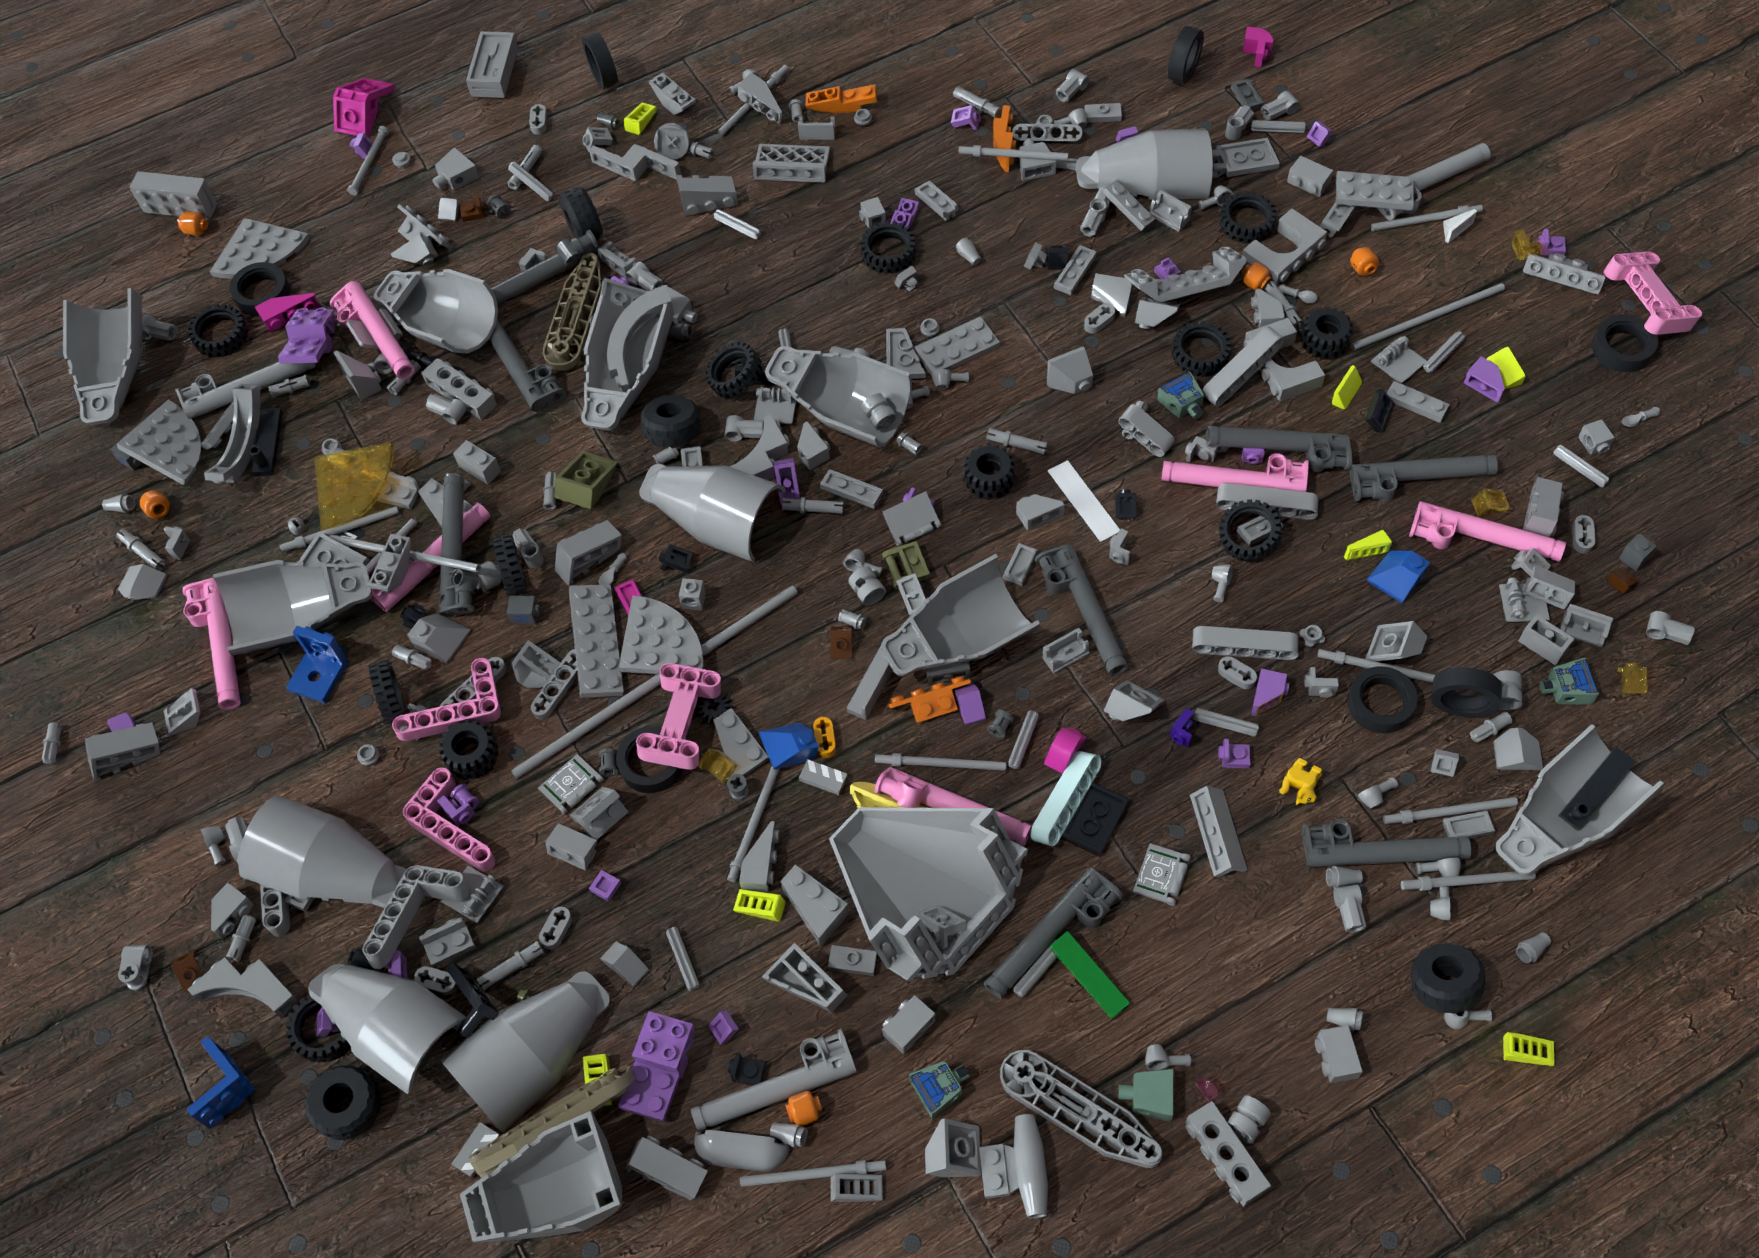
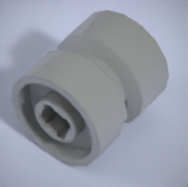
[861,393,897,431]
[848,566,886,606]
[1493,670,1523,711]
[1227,1095,1271,1143]

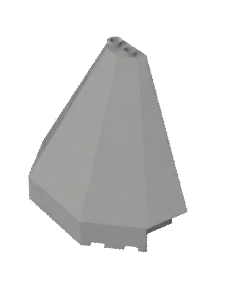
[829,807,1028,981]

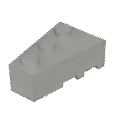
[676,175,738,216]
[1523,477,1564,537]
[555,520,622,586]
[85,722,160,782]
[781,865,849,948]
[762,943,848,1013]
[623,1136,707,1200]

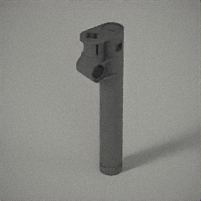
[491,230,598,306]
[489,317,566,412]
[1206,426,1352,472]
[1349,454,1498,502]
[439,475,479,617]
[1035,544,1129,676]
[1302,819,1471,867]
[984,868,1123,999]

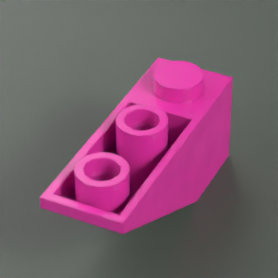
[255,293,320,333]

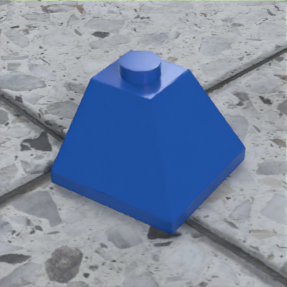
[1367,551,1430,603]
[759,723,819,770]

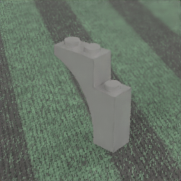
[730,414,790,481]
[187,957,300,1019]

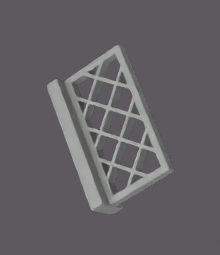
[753,144,830,183]

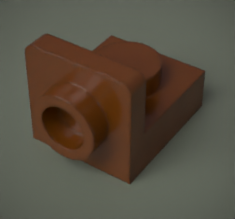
[459,193,486,222]

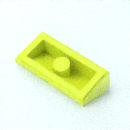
[1487,347,1525,389]
[1332,365,1362,410]

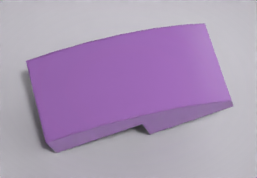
[890,198,920,228]

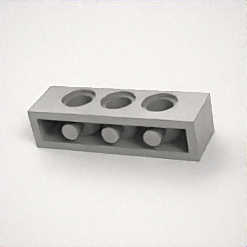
[422,358,497,420]
[1186,1101,1271,1207]

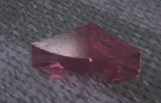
[1195,1076,1219,1102]

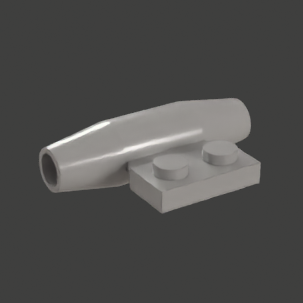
[979,1114,1048,1218]

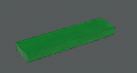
[1049,931,1130,1019]

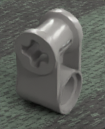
[118,944,153,991]

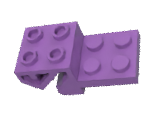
[278,308,336,364]
[618,1011,695,1122]

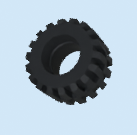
[1300,307,1353,360]
[964,444,1015,499]
[439,720,499,779]

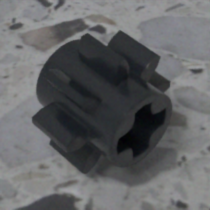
[400,602,427,629]
[348,944,373,970]

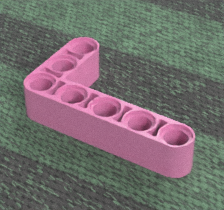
[392,658,501,741]
[403,768,496,872]

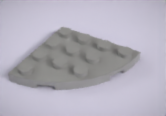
[210,218,310,279]
[117,399,201,485]
[619,595,704,674]

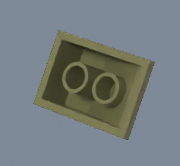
[554,450,618,509]

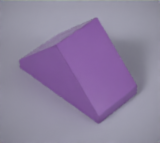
[952,682,986,726]

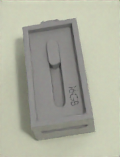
[466,31,518,98]
[129,171,218,220]

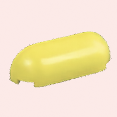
[850,782,928,808]

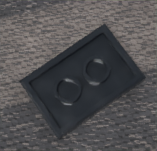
[1060,782,1129,857]

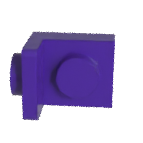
[1170,708,1194,747]

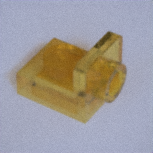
[1511,229,1542,260]
[1472,488,1510,516]
[1618,663,1647,694]
[698,748,738,783]

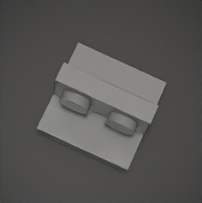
[570,787,628,840]

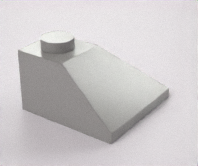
[1135,297,1181,329]
[1047,346,1093,394]
[334,351,382,401]
[407,613,471,664]
[1365,621,1427,661]
[1104,680,1164,721]
[925,1118,981,1177]

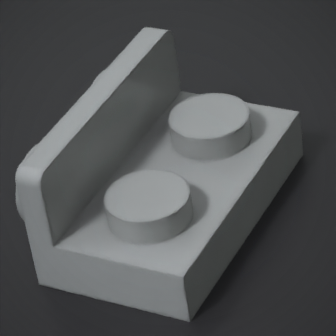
[373,471,420,510]
[917,905,966,949]
[419,918,476,968]

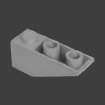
[738,73,782,125]
[739,821,780,892]

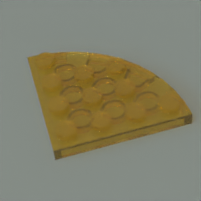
[314,442,394,531]

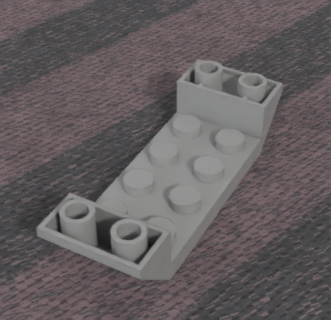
[1124,247,1247,303]

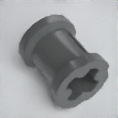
[487,194,510,218]
[987,710,1014,739]
[599,748,619,776]
[727,774,749,801]

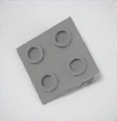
[1371,336,1427,384]
[754,387,796,424]
[1499,578,1550,622]
[441,866,504,923]

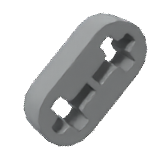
[529,104,547,135]
[1084,304,1115,334]
[1572,515,1595,554]
[1218,657,1257,689]
[539,907,572,950]
[414,966,458,996]

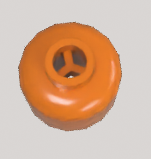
[178,211,208,236]
[1350,247,1379,276]
[1242,262,1271,291]
[140,490,170,519]
[785,1091,822,1126]

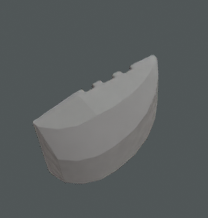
[460,1111,622,1243]

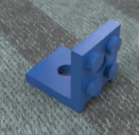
[286,626,349,703]
[186,1036,256,1128]

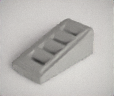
[831,1174,883,1202]

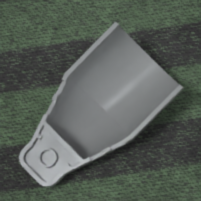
[1076,128,1213,200]
[374,269,498,353]
[63,288,142,425]
[581,295,674,430]
[765,346,912,448]
[639,464,786,562]
[881,554,1040,676]
[213,560,372,656]
[1496,724,1664,876]
[238,796,407,908]
[309,964,475,1094]
[441,971,610,1133]

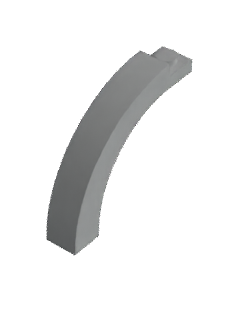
[607,285,673,393]
[204,384,261,483]

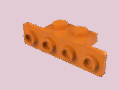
[887,676,971,723]

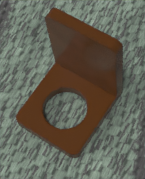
[830,626,853,659]
[171,950,204,992]

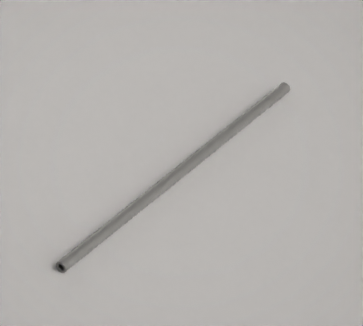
[511,585,798,779]

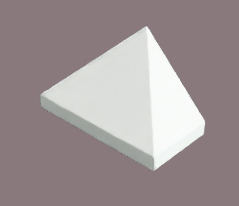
[1443,209,1477,243]

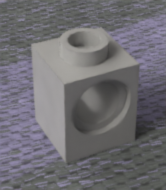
[1578,419,1614,455]
[679,578,706,611]

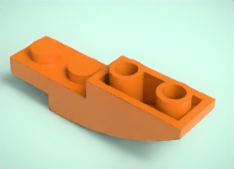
[806,84,877,113]
[993,105,1016,172]

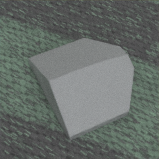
[118,564,167,600]
[511,640,560,688]
[164,688,200,735]
[1493,728,1543,770]

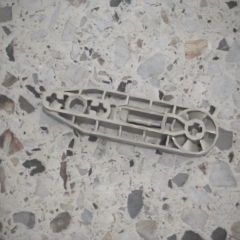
[1000,1050,1162,1168]

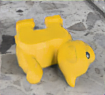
[1279,758,1322,805]

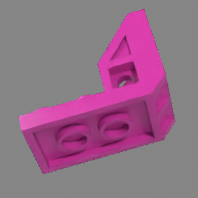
[333,78,395,137]

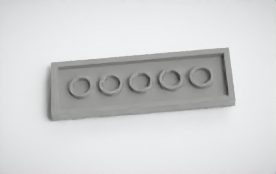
[569,584,624,698]

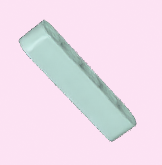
[1030,751,1101,846]

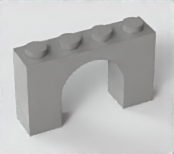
[1242,209,1327,285]
[1243,318,1325,402]

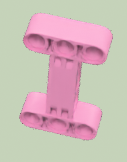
[1604,252,1702,335]
[636,663,721,769]

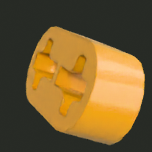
[813,717,836,758]

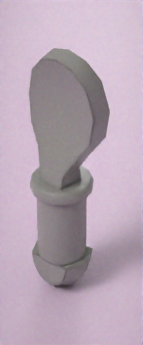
[1278,285,1317,303]
[1622,407,1661,427]
[598,553,627,585]

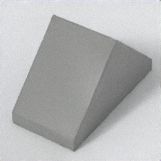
[600,942,650,988]

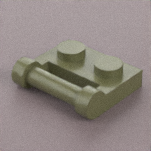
[882,541,930,590]

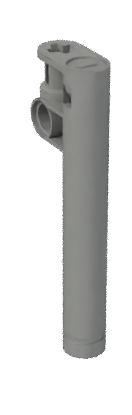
[1376,143,1491,221]
[175,362,316,419]
[691,1028,857,1132]

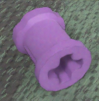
[450,784,479,809]

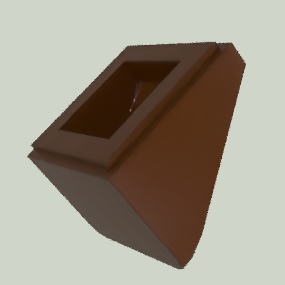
[1607,567,1638,594]

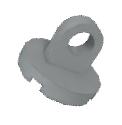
[654,123,690,160]

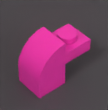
[1243,27,1273,67]
[1044,727,1087,774]

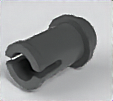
[597,112,621,129]

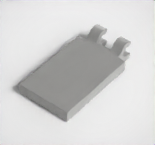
[1212,138,1280,178]

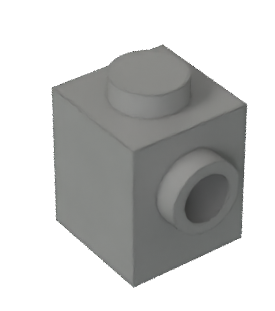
[859,197,886,229]

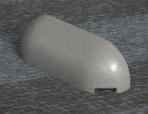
[694,1130,790,1172]

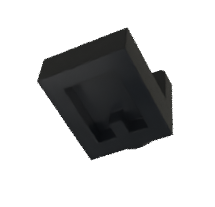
[1114,490,1136,519]
[659,544,693,573]
[728,1053,766,1086]

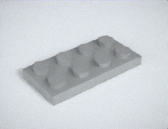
[1336,171,1414,210]
[914,316,1000,376]

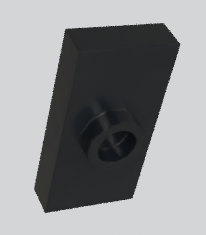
[1365,389,1393,433]

